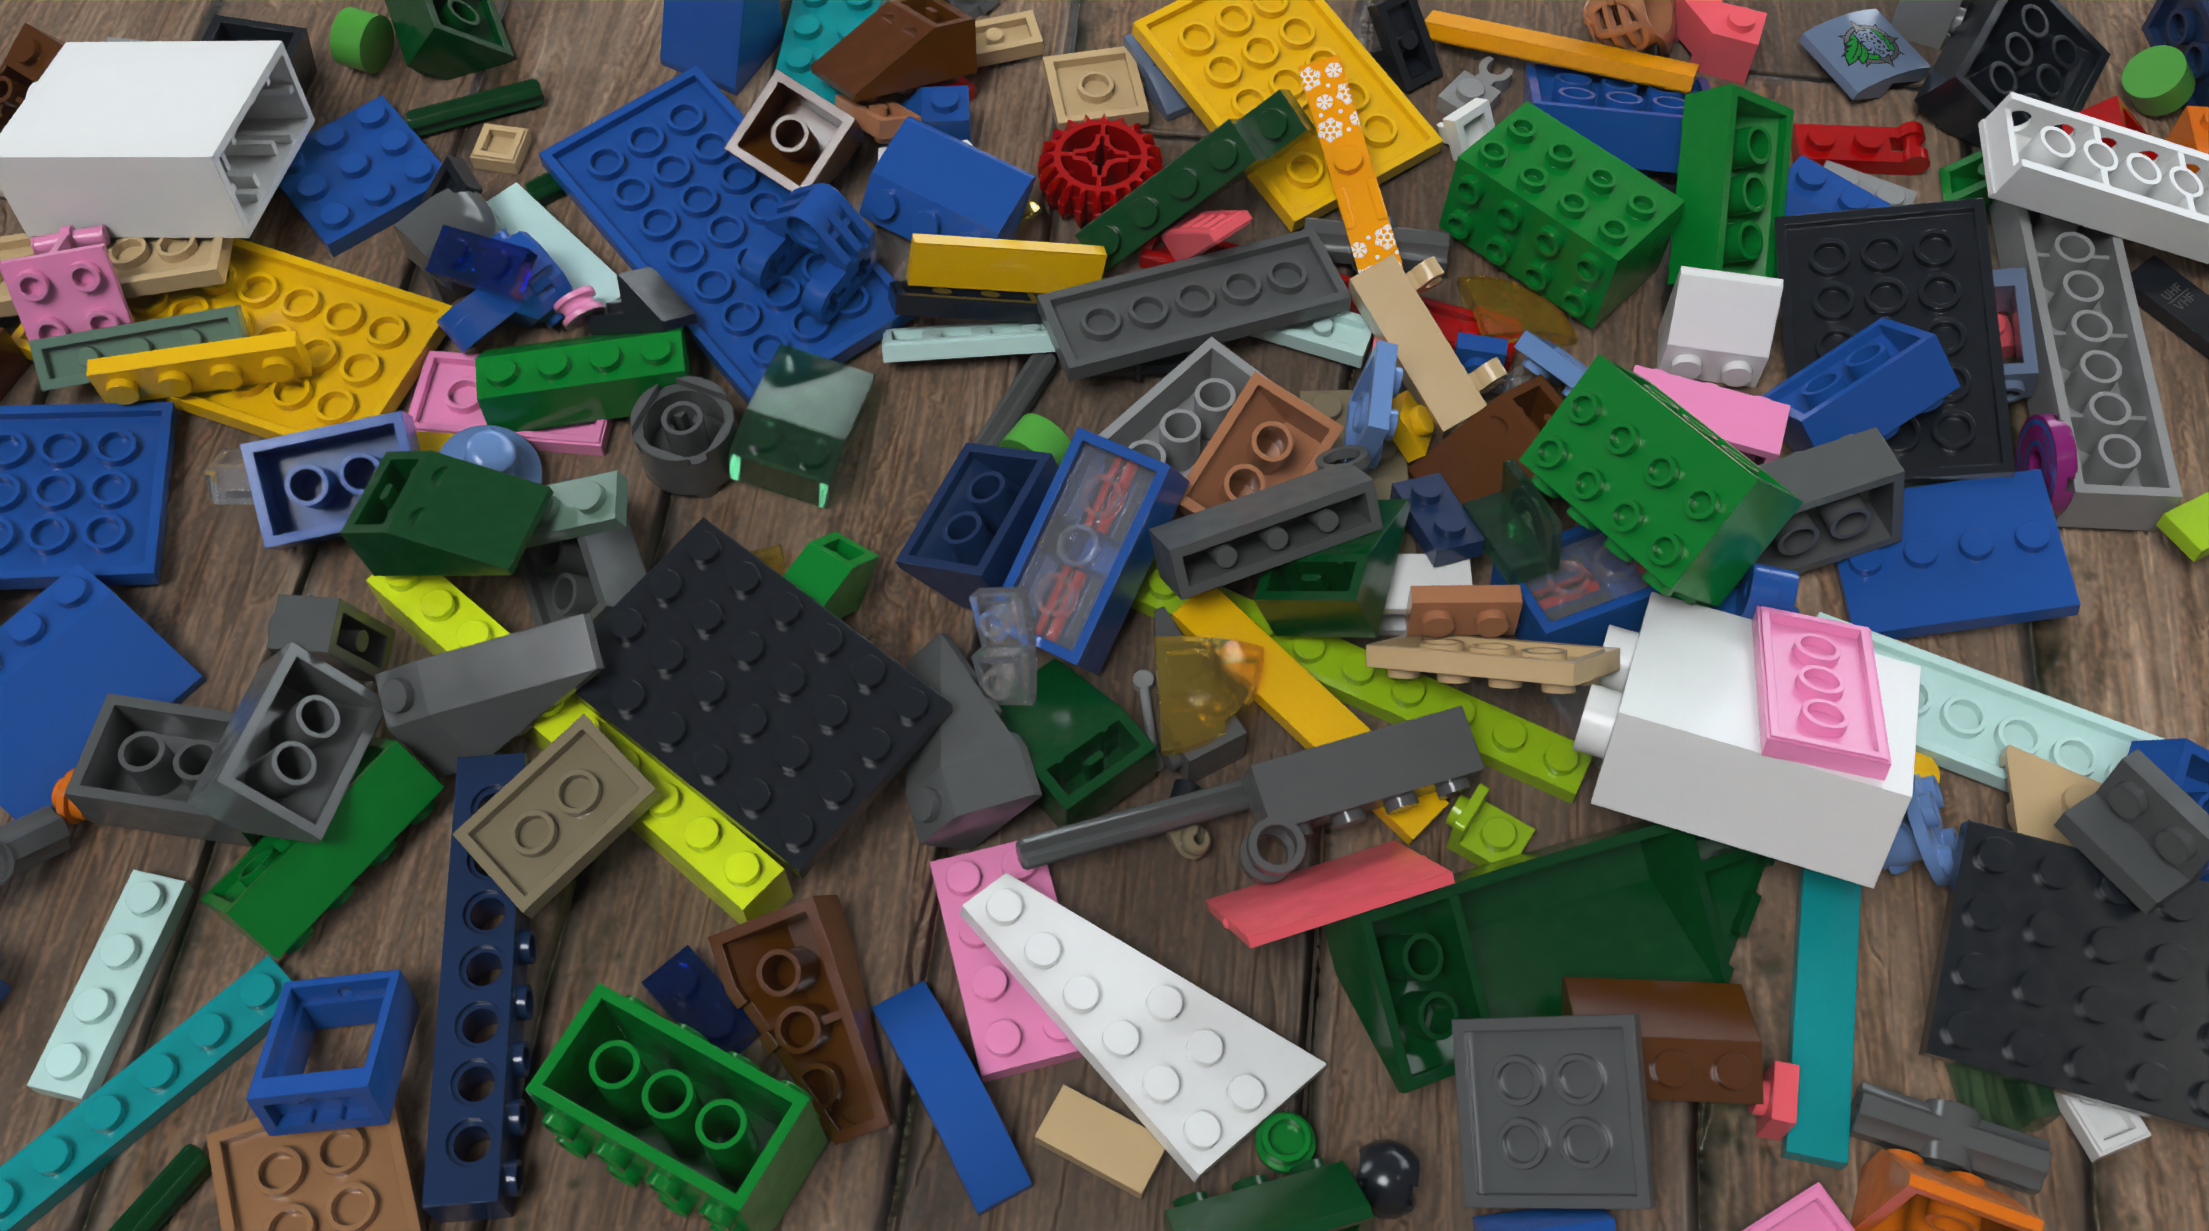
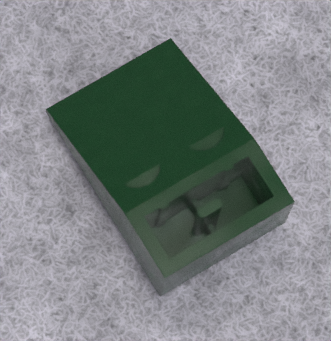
[340,450,554,576]
[1254,499,1411,638]
[994,658,1156,827]

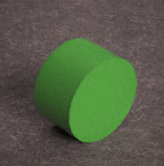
[330,6,394,74]
[2122,45,2196,116]
[999,413,1071,466]

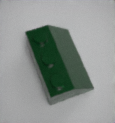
[385,0,514,81]
[1163,1158,1374,1231]

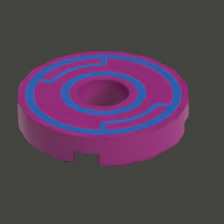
[2015,413,2078,517]

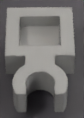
[1435,56,1513,116]

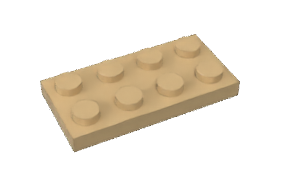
[1366,634,1620,694]

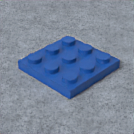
[278,95,442,258]

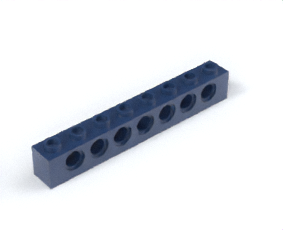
[422,752,537,1223]

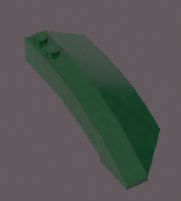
[1323,820,1776,1093]

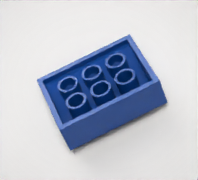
[1522,60,1711,178]
[0,563,206,819]

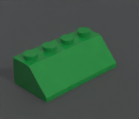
[1668,84,1794,287]
[475,326,691,432]
[200,736,444,959]

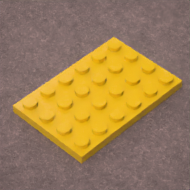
[1132,0,1443,233]

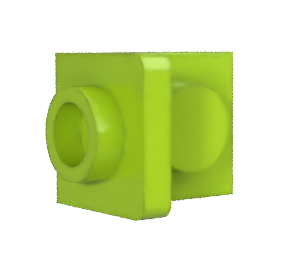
[1445,783,1536,866]

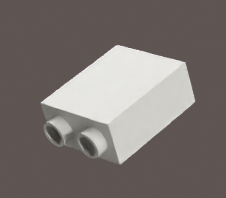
[0,41,315,238]
[1572,592,1921,889]

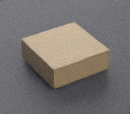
[470,123,532,174]

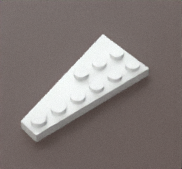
[960,872,1327,1183]

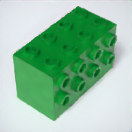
[1438,101,1686,329]
[1519,354,1804,607]
[525,983,828,1231]

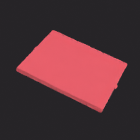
[1205,840,1455,949]

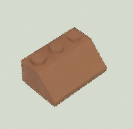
[1177,371,1344,516]

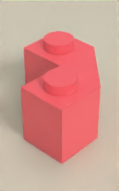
[1674,0,1767,84]

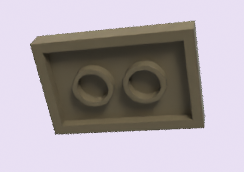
[452,714,662,918]

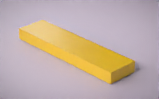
[906,233,1107,294]

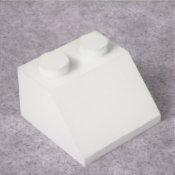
[1656,266,1783,388]

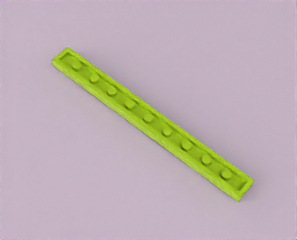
[1130,557,1593,804]

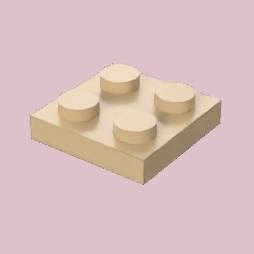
[1043,46,1149,130]

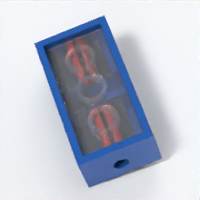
[986,427,1190,675]
[1490,525,1663,646]

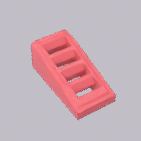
[1161,210,1253,261]

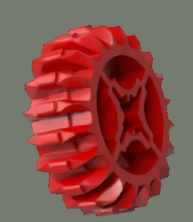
[1037,113,1164,228]

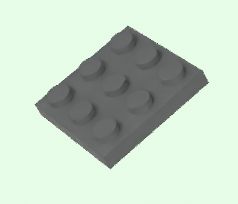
[1451,1013,1656,1209]

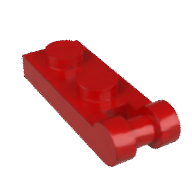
[1791,121,1930,176]

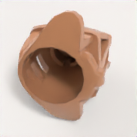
[1582,0,1676,55]

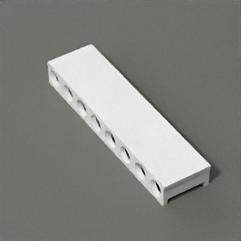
[1978,92,2209,264]

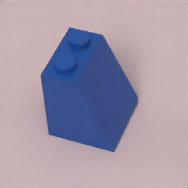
[660,0,784,96]

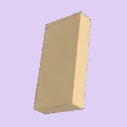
[1034,1084,1167,1199]

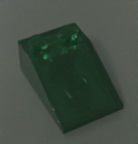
[729,344,876,509]

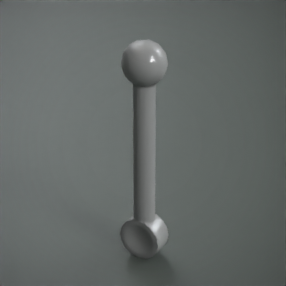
[1133,670,1165,773]

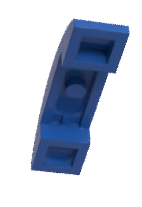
[871,980,1032,1216]

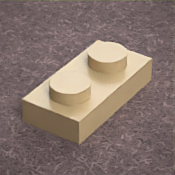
[975,10,1044,68]

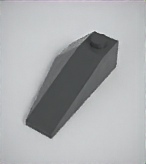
[375,613,604,777]
[906,633,1042,850]

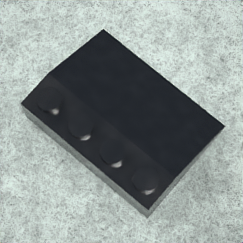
[1914,0,2111,148]

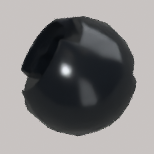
[1355,1139,1420,1219]

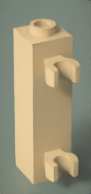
[1349,254,1508,442]

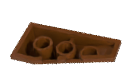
[708,895,893,1145]

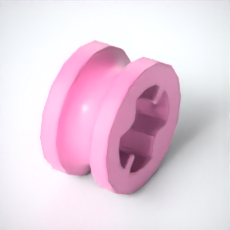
[553,286,605,330]

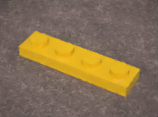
[86,330,312,405]

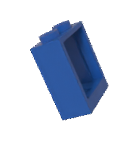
[246,970,420,1136]

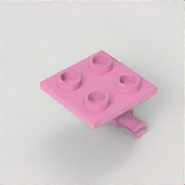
[0,224,134,341]

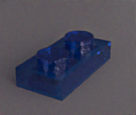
[425,225,538,302]
[641,945,761,1054]

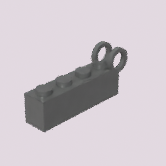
[1148,445,1383,600]
[1238,705,1485,884]

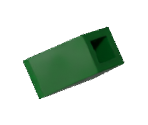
[783,531,879,619]

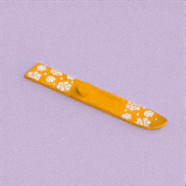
[1298,54,1403,274]

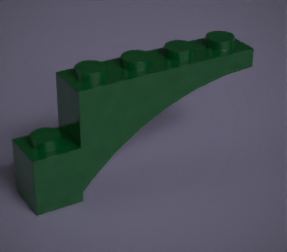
[1075,89,1316,274]

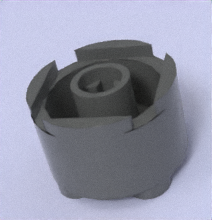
[630,376,743,499]

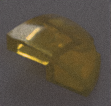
[1456,276,1578,347]
[1154,636,1264,756]

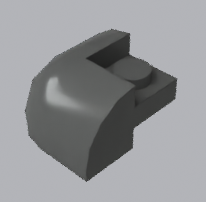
[393,188,503,305]

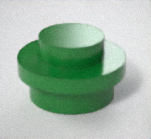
[1255,1112,1316,1174]

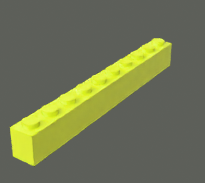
[366,574,793,924]

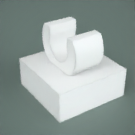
[1437,97,1495,162]

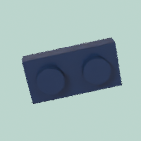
[1390,472,1485,567]

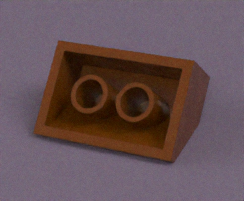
[1562,977,1764,1105]

